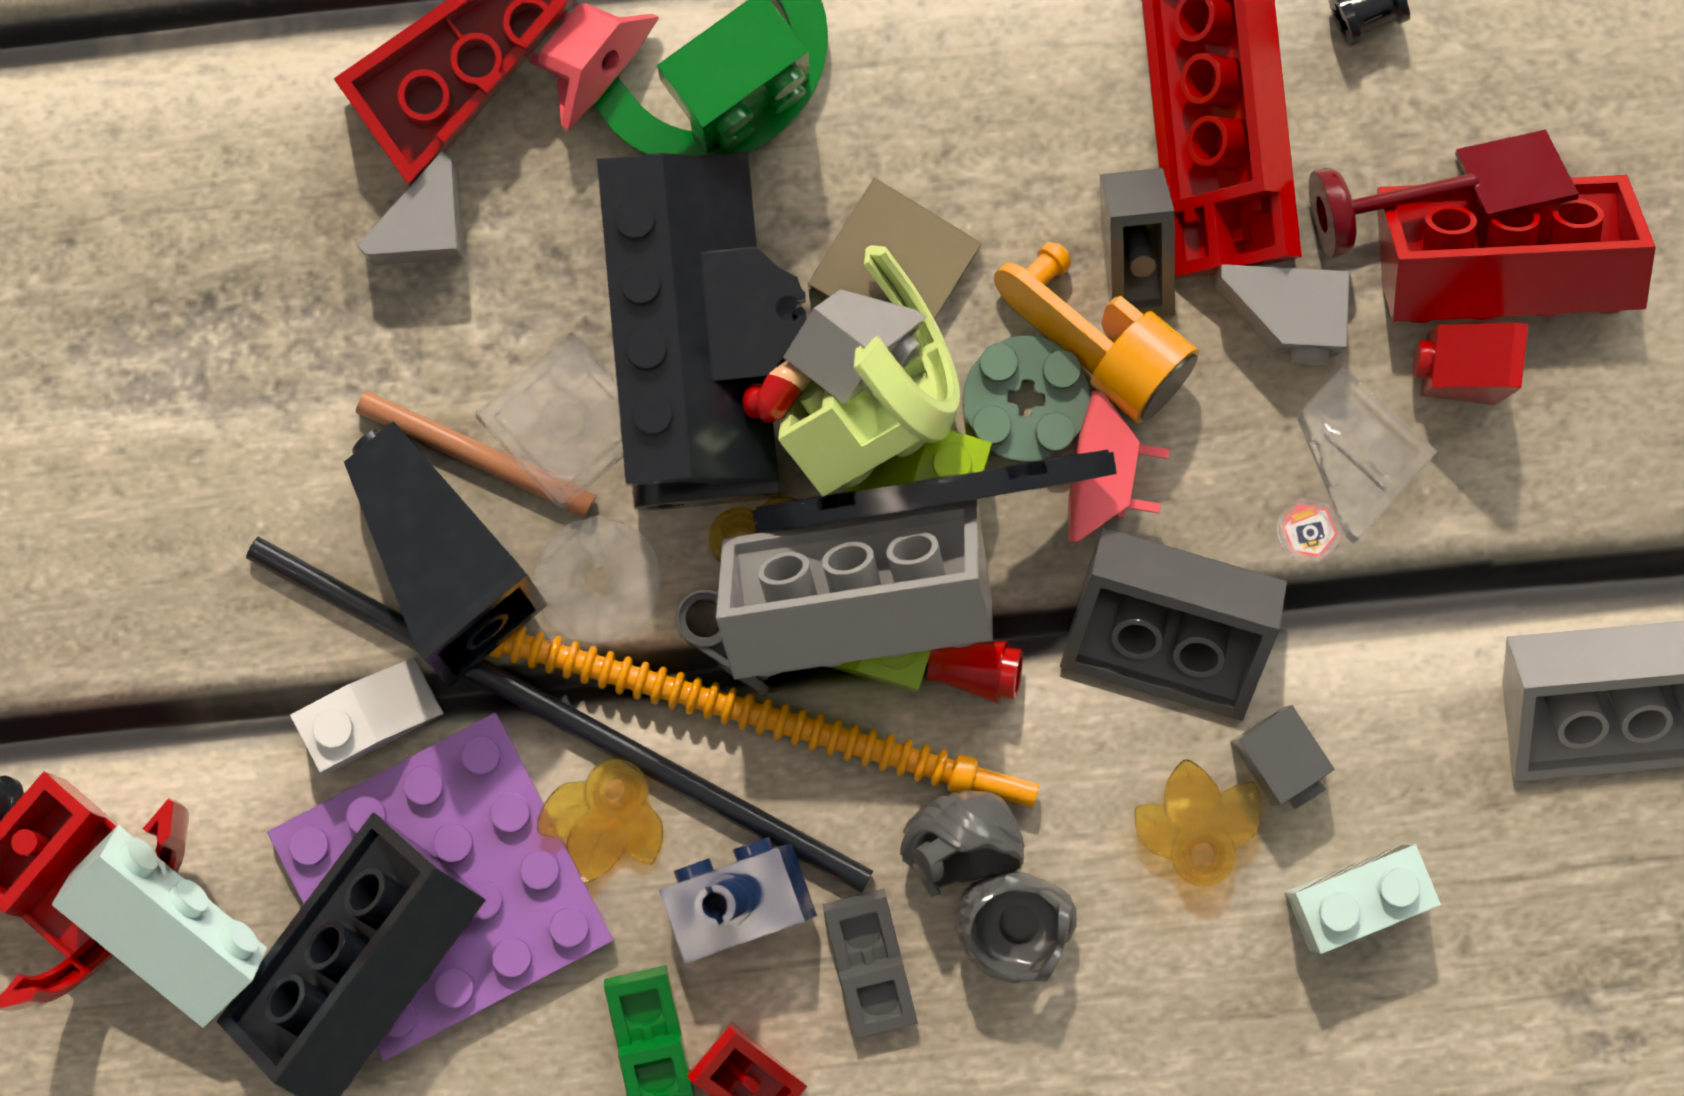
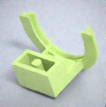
[778,245,960,497]

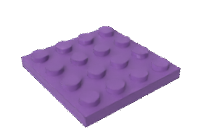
[267,712,615,1061]

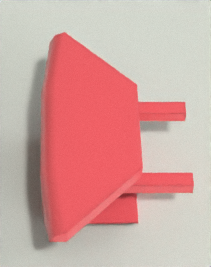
[528,4,659,131]
[1067,390,1170,543]

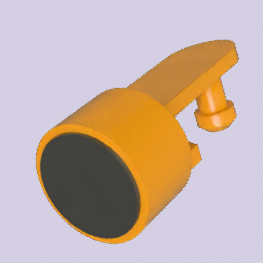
[994,242,1199,424]

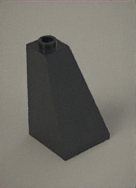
[344,421,548,688]

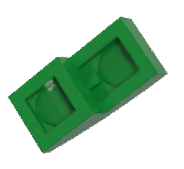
[604,965,695,1096]

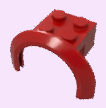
[0,771,189,1011]

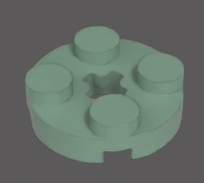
[962,335,1090,464]

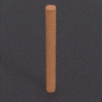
[355,390,596,518]

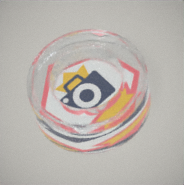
[1277,498,1343,563]

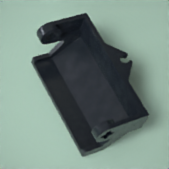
[597,151,807,511]

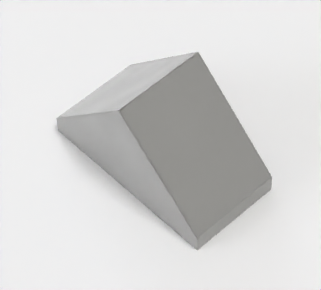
[357,151,463,265]

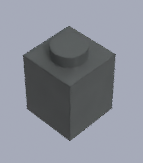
[1231,705,1335,809]

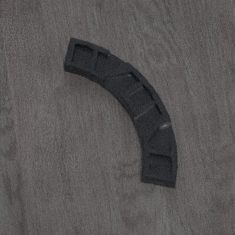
[752,449,1117,533]

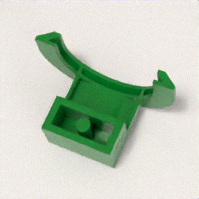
[593,0,828,156]

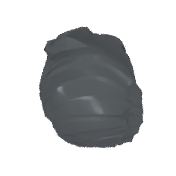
[900,790,1025,897]
[955,871,1077,983]

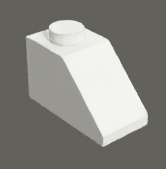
[290,657,444,774]

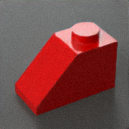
[1413,323,1528,405]

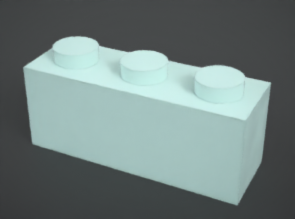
[51,825,267,1028]

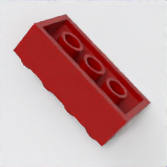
[1377,175,1656,323]

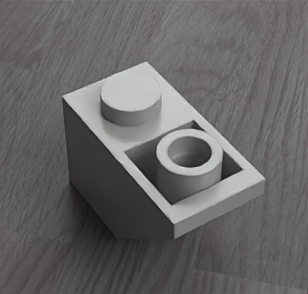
[783,289,926,405]

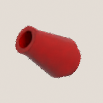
[927,641,1023,704]

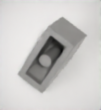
[1214,265,1349,365]

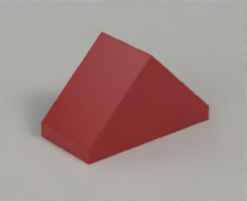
[687,1021,808,1096]

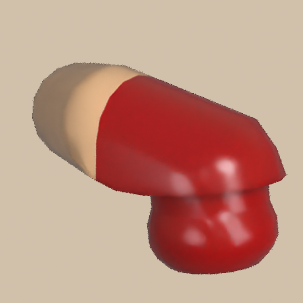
[742,360,813,423]

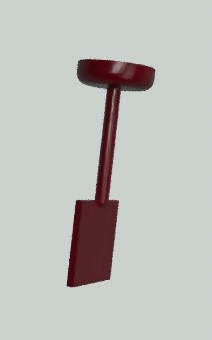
[1309,129,1579,258]

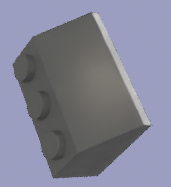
[1060,527,1287,721]

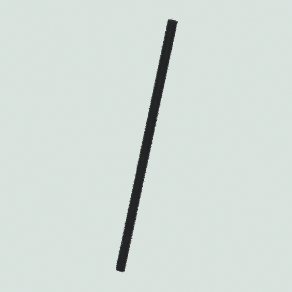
[246,536,874,893]

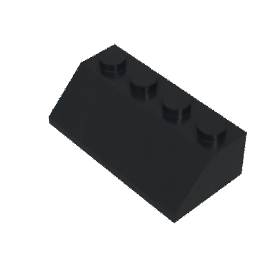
[216,812,486,1096]

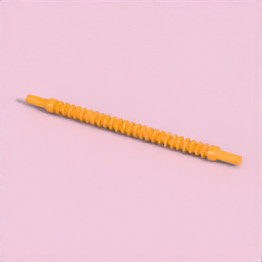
[488,626,1040,809]

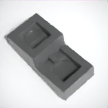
[822,889,918,1039]

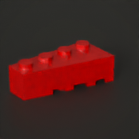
[333,0,578,187]

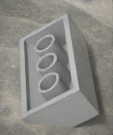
[716,499,993,679]
[1502,621,1684,782]

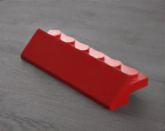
[1142,0,1302,278]

